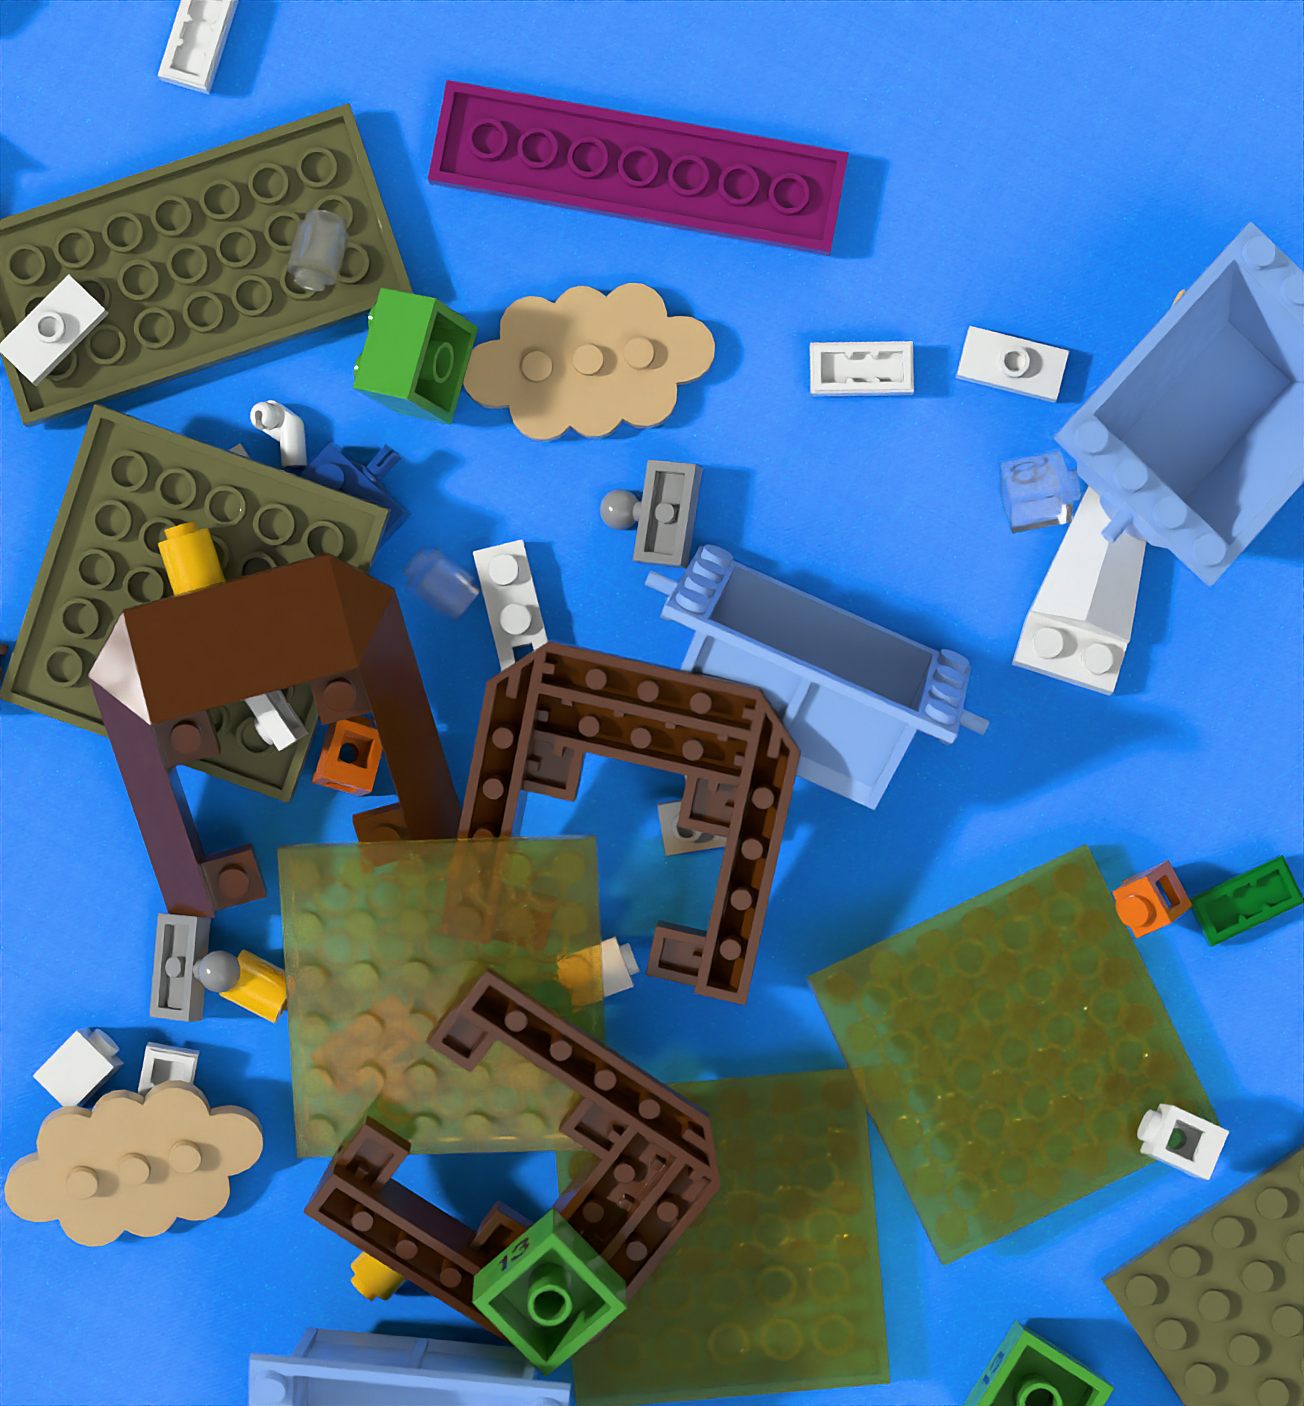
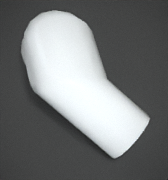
[250,400,307,469]

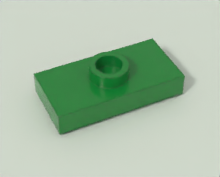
[1189,855,1304,947]

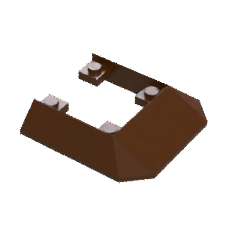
[88,553,462,918]
[439,640,801,1005]
[303,966,721,1347]

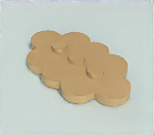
[463,283,715,442]
[4,1080,263,1247]

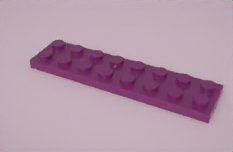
[428,80,849,256]

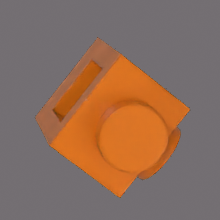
[311,715,383,797]
[1112,860,1193,939]

